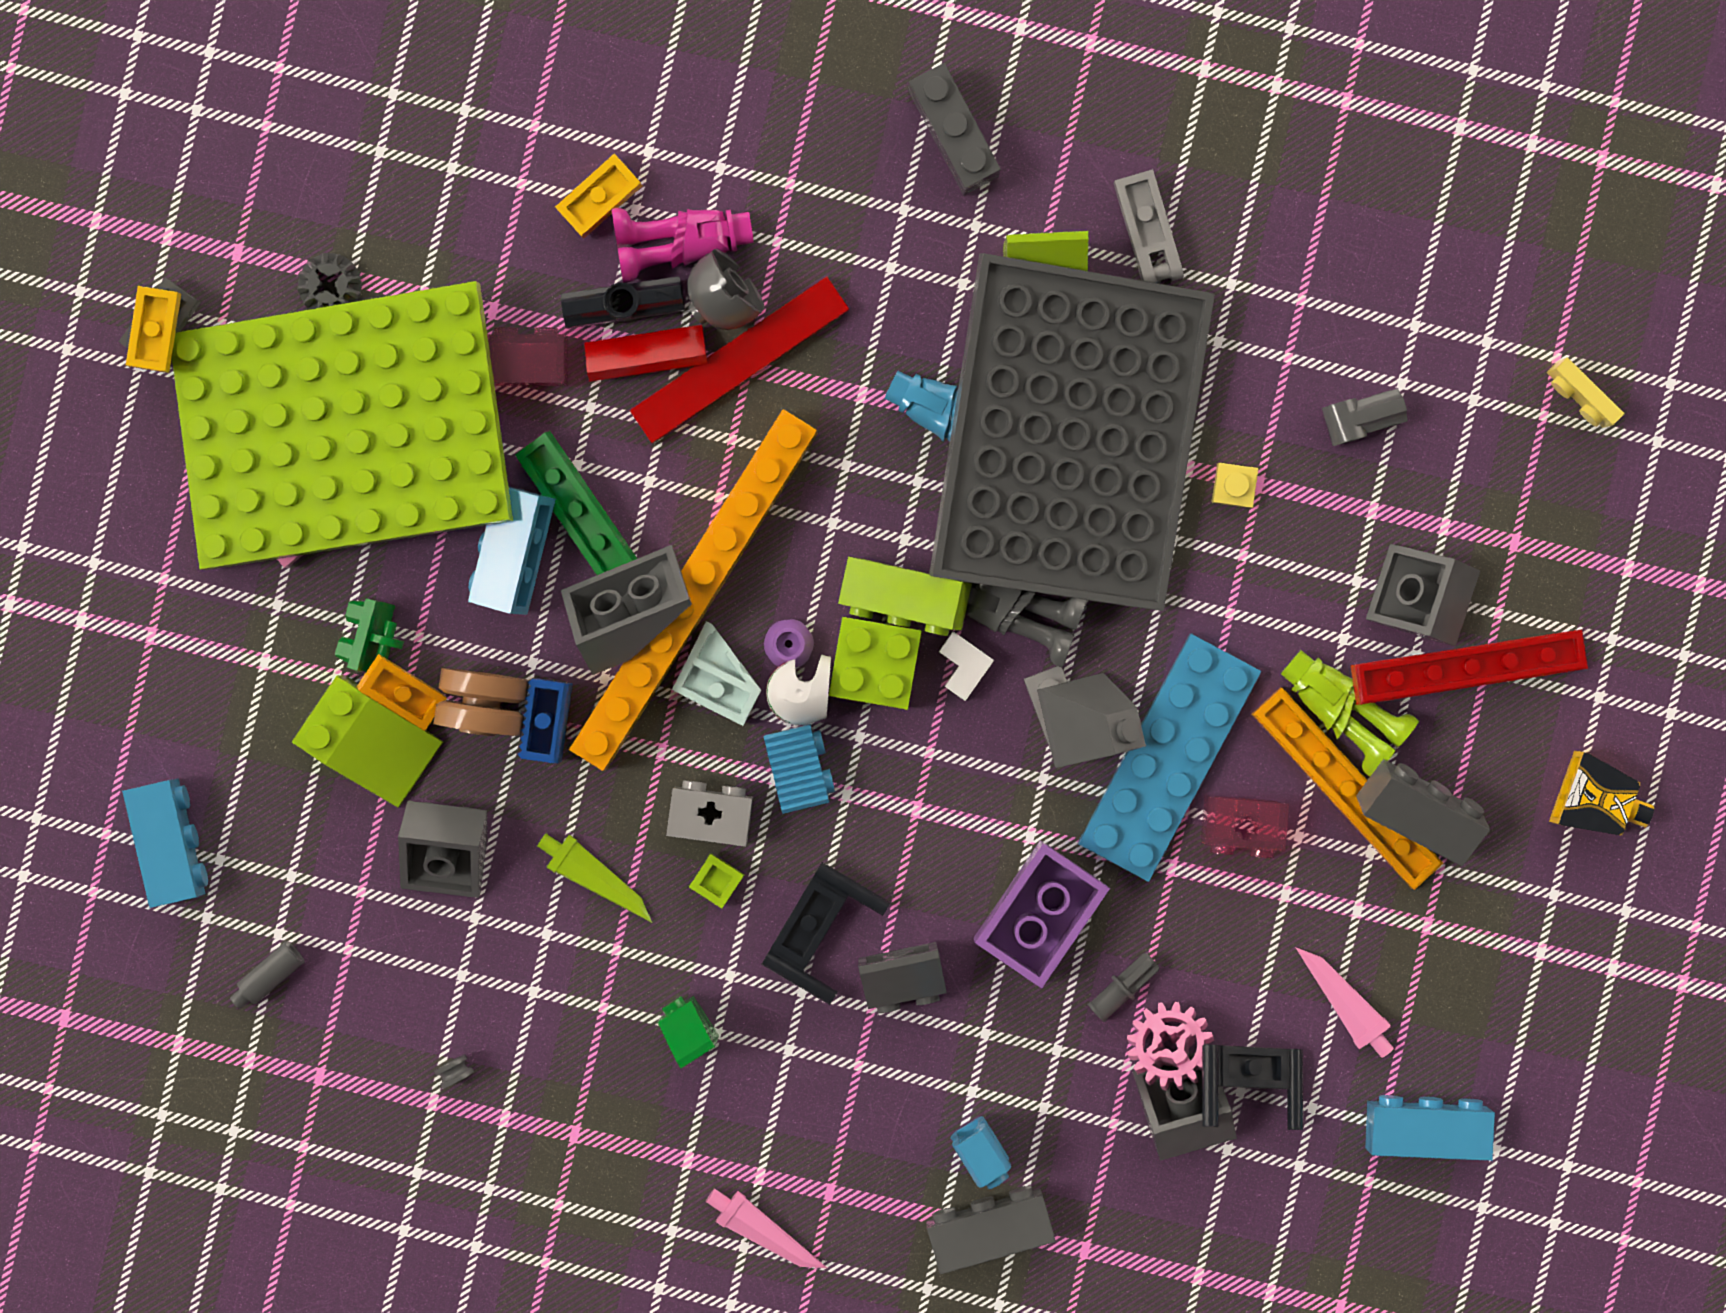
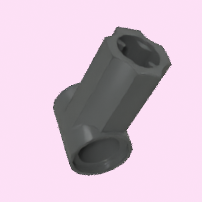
[1322,389,1408,446]

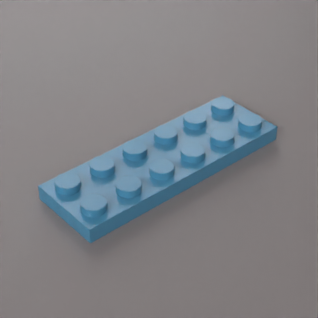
[1078,634,1261,882]

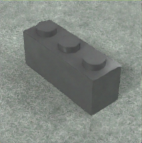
[908,63,1001,196]
[1356,759,1490,866]
[926,1186,1056,1275]

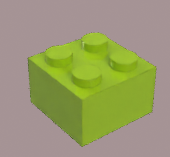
[828,617,922,710]

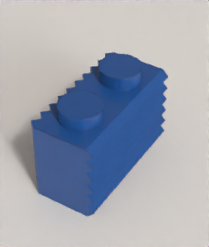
[518,678,573,764]

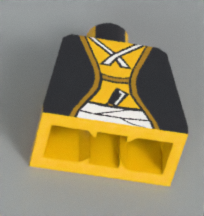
[1549,751,1654,836]

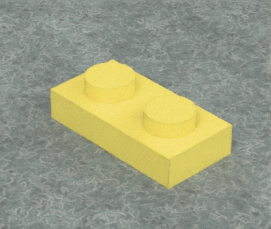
[1546,357,1625,428]

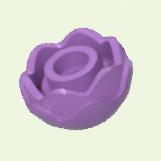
[764,619,814,668]

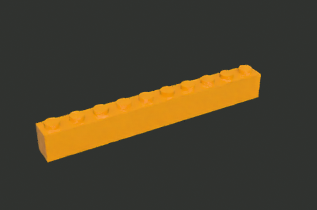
[569,409,818,771]

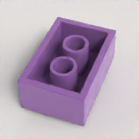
[973,840,1110,988]

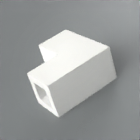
[939,632,994,701]

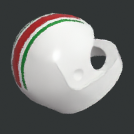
[766,655,831,725]

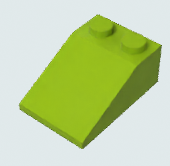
[292,675,443,808]

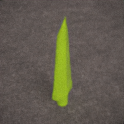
[537,833,652,923]

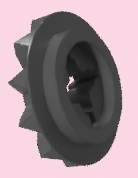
[297,253,362,309]

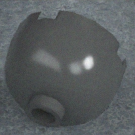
[688,249,765,330]

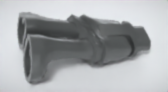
[964,581,1087,668]

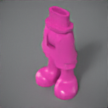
[611,208,754,283]

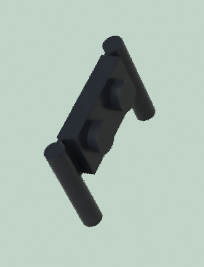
[761,862,891,1005]
[1202,1045,1304,1130]

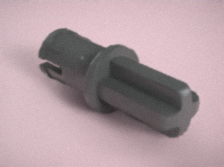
[1087,953,1160,1023]

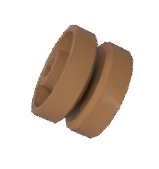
[434,668,530,736]

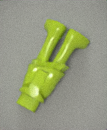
[1281,650,1419,777]

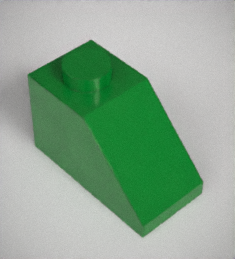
[657,996,719,1068]

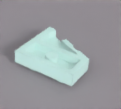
[672,621,761,726]

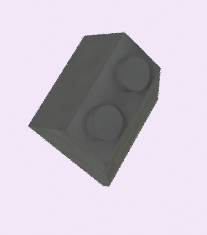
[1366,544,1480,647]
[398,801,488,898]
[858,942,947,1013]
[1133,1052,1237,1161]

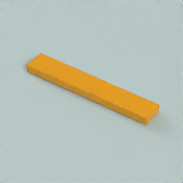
[1251,687,1444,890]

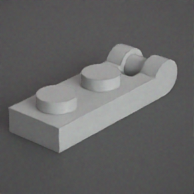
[1113,169,1184,283]

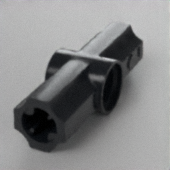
[561,276,685,329]

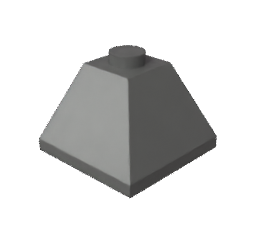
[1037,673,1146,768]

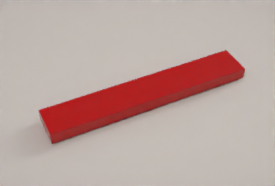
[629,276,849,444]
[1350,629,1588,705]

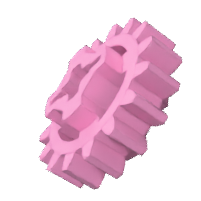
[1127,1002,1214,1091]

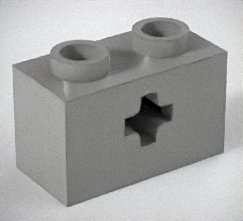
[666,780,754,847]

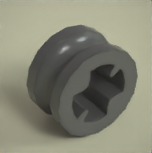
[433,1054,474,1089]

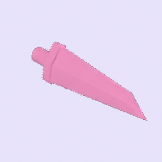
[1295,947,1394,1058]
[706,1189,827,1268]

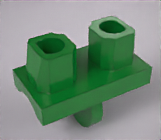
[335,598,405,672]

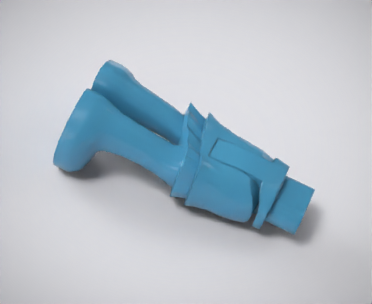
[885,371,958,442]

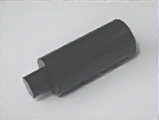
[230,941,305,1009]

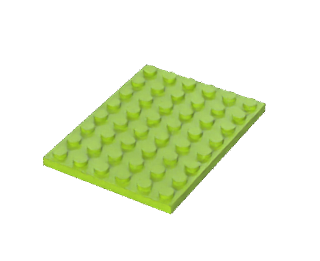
[172,281,513,571]

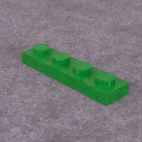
[515,431,637,575]

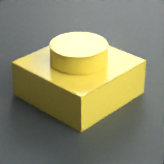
[1212,463,1258,508]

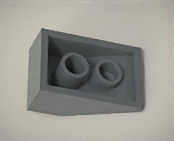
[561,545,692,675]

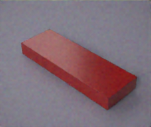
[584,325,708,382]

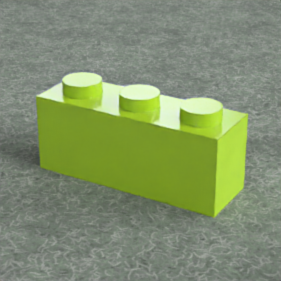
[838,557,972,636]

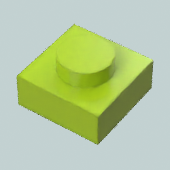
[689,853,745,909]

